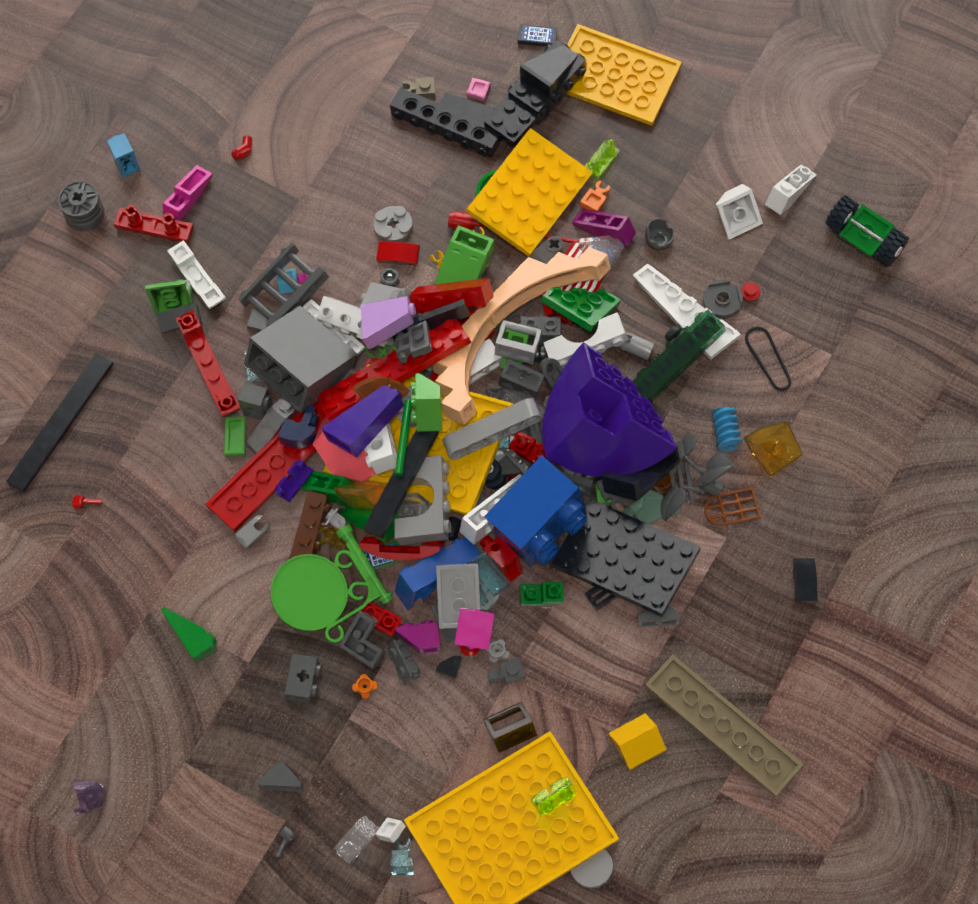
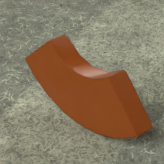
[352,377,410,399]

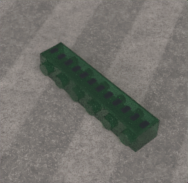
[632,309,726,403]

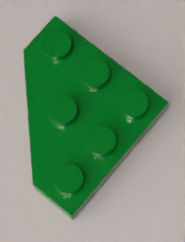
[541,287,621,332]

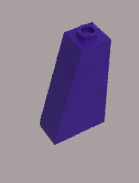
[322,385,404,458]

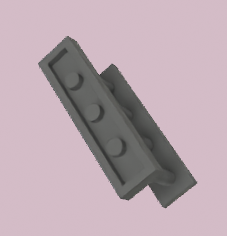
[238,242,329,326]

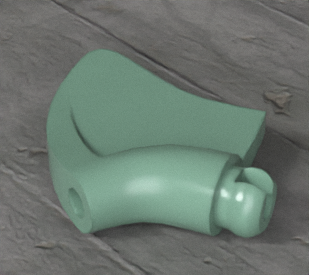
[623,490,679,525]

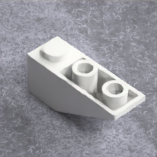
[765,165,816,215]

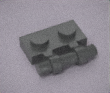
[395,321,432,363]

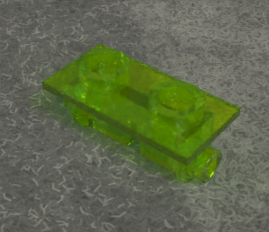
[585,139,620,179]
[531,777,577,817]

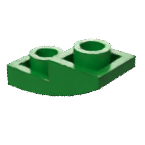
[519,582,564,606]

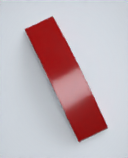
[359,537,445,561]

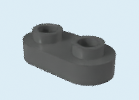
[539,358,563,391]

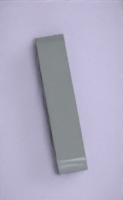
[442,398,541,460]

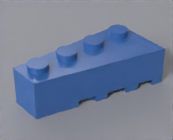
[394,537,482,611]

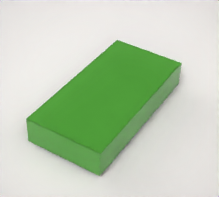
[224,417,246,457]

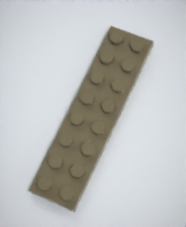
[645,654,804,798]

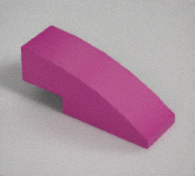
[163,165,212,221]

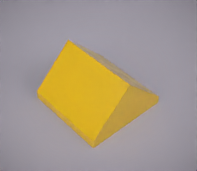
[608,713,667,771]

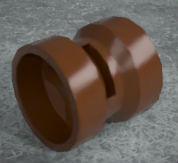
[651,473,672,496]

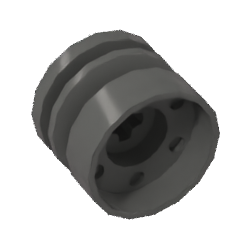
[58,180,104,232]

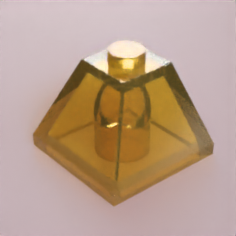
[744,421,803,477]

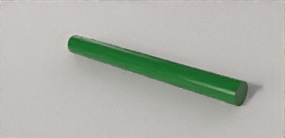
[395,399,412,476]

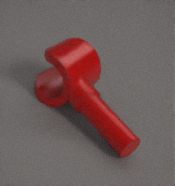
[72,495,102,509]

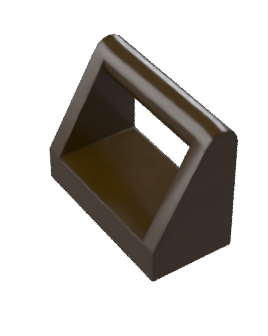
[483,702,537,753]

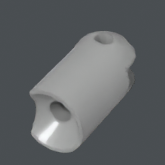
[619,333,655,361]
[234,515,270,549]

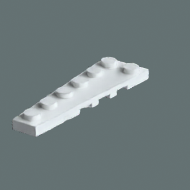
[633,264,741,360]

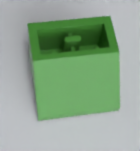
[411,373,442,432]

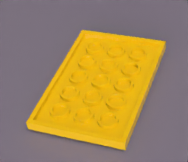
[566,24,682,126]
[466,128,593,257]

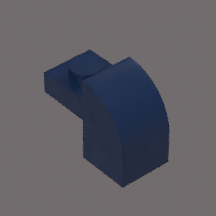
[278,406,319,448]

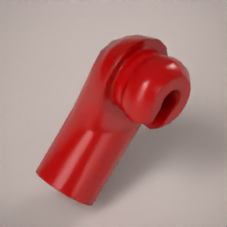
[231,135,252,160]

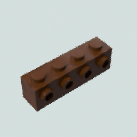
[289,491,332,559]

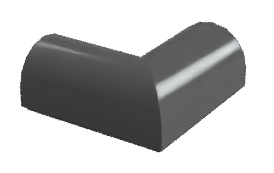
[339,611,385,669]

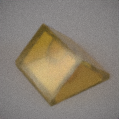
[334,480,387,511]

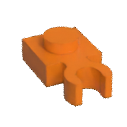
[580,180,610,211]

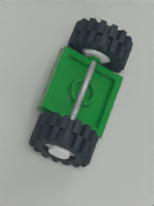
[825,195,909,267]

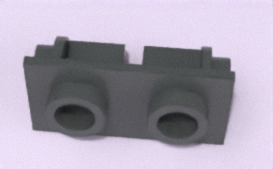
[387,639,420,685]

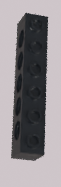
[390,87,503,157]

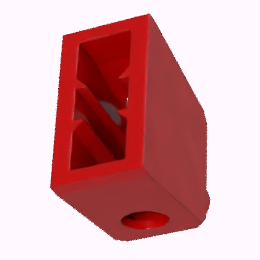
[480,536,523,585]

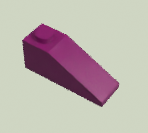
[572,209,636,247]

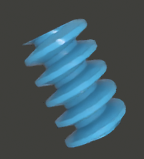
[711,407,743,452]

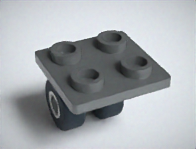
[485,446,529,489]

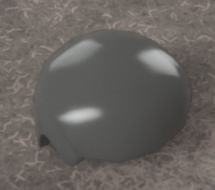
[645,218,674,250]

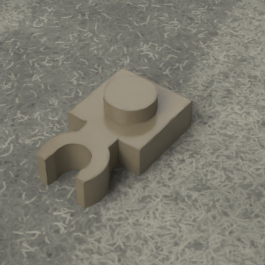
[402,77,435,98]

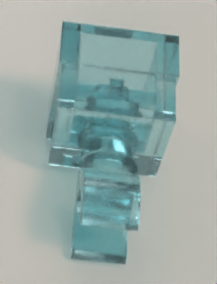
[391,837,414,875]

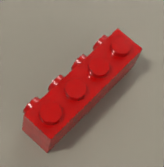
[409,278,494,314]

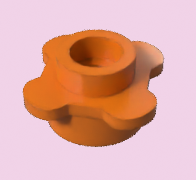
[352,674,377,699]

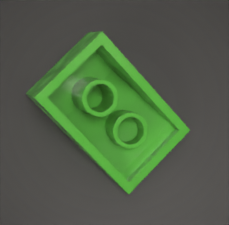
[145,280,194,315]

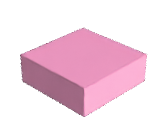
[467,78,491,101]

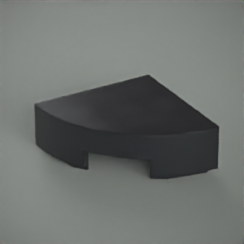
[436,656,462,678]

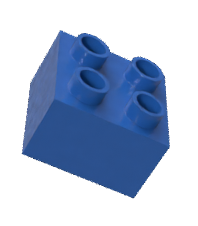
[484,455,587,568]

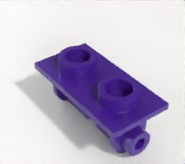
[274,459,314,502]

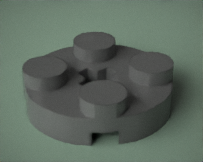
[703,279,743,318]

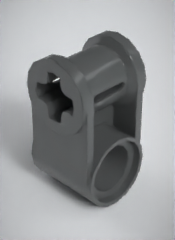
[529,236,564,264]

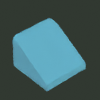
[277,269,298,294]

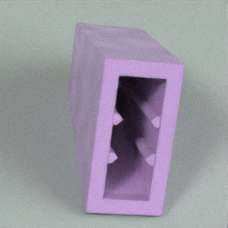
[361,296,416,349]

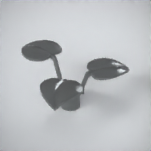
[660,432,735,522]

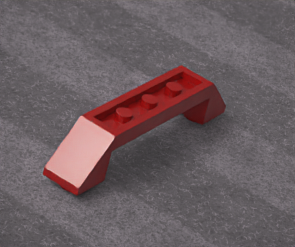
[175,310,241,417]

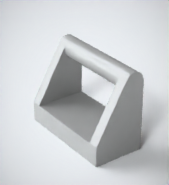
[494,320,542,365]

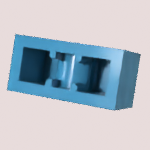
[107,133,140,177]

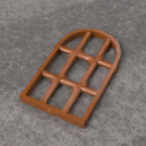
[704,487,761,526]

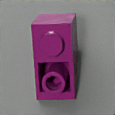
[396,620,441,655]

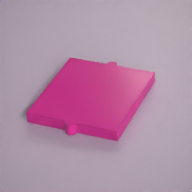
[454,608,494,650]

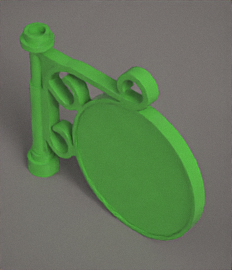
[270,524,394,643]

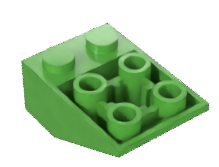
[434,225,495,284]

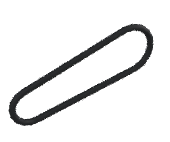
[745,326,791,391]

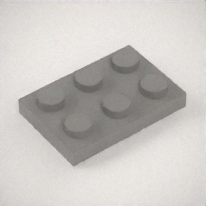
[436,563,480,629]

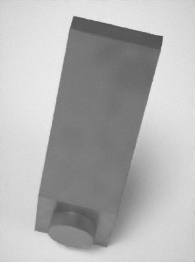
[245,397,299,453]

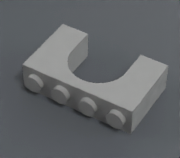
[394,455,451,545]

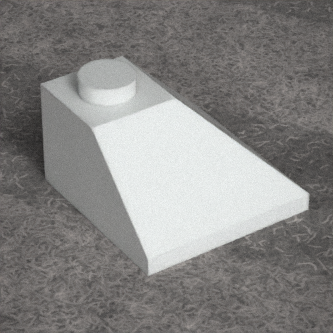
[716,184,763,240]

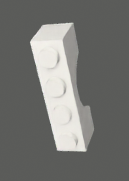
[543,313,629,368]

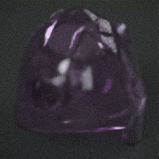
[71,780,106,815]

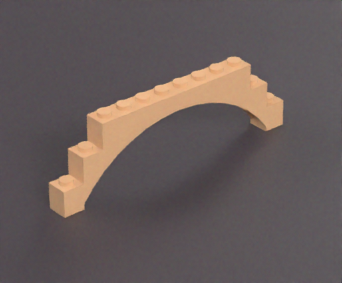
[432,247,611,425]

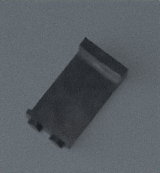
[601,445,680,501]

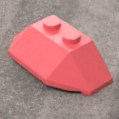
[313,418,376,483]

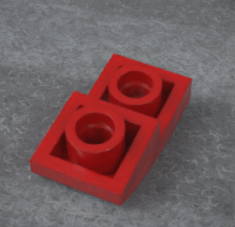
[376,241,420,265]
[508,431,550,464]
[360,602,403,637]

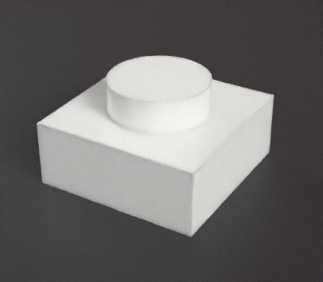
[375,817,405,843]

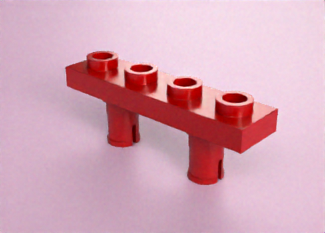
[114,205,194,244]

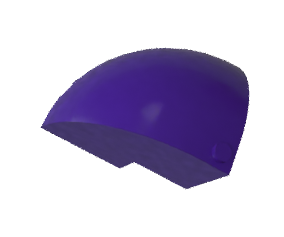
[542,342,677,477]

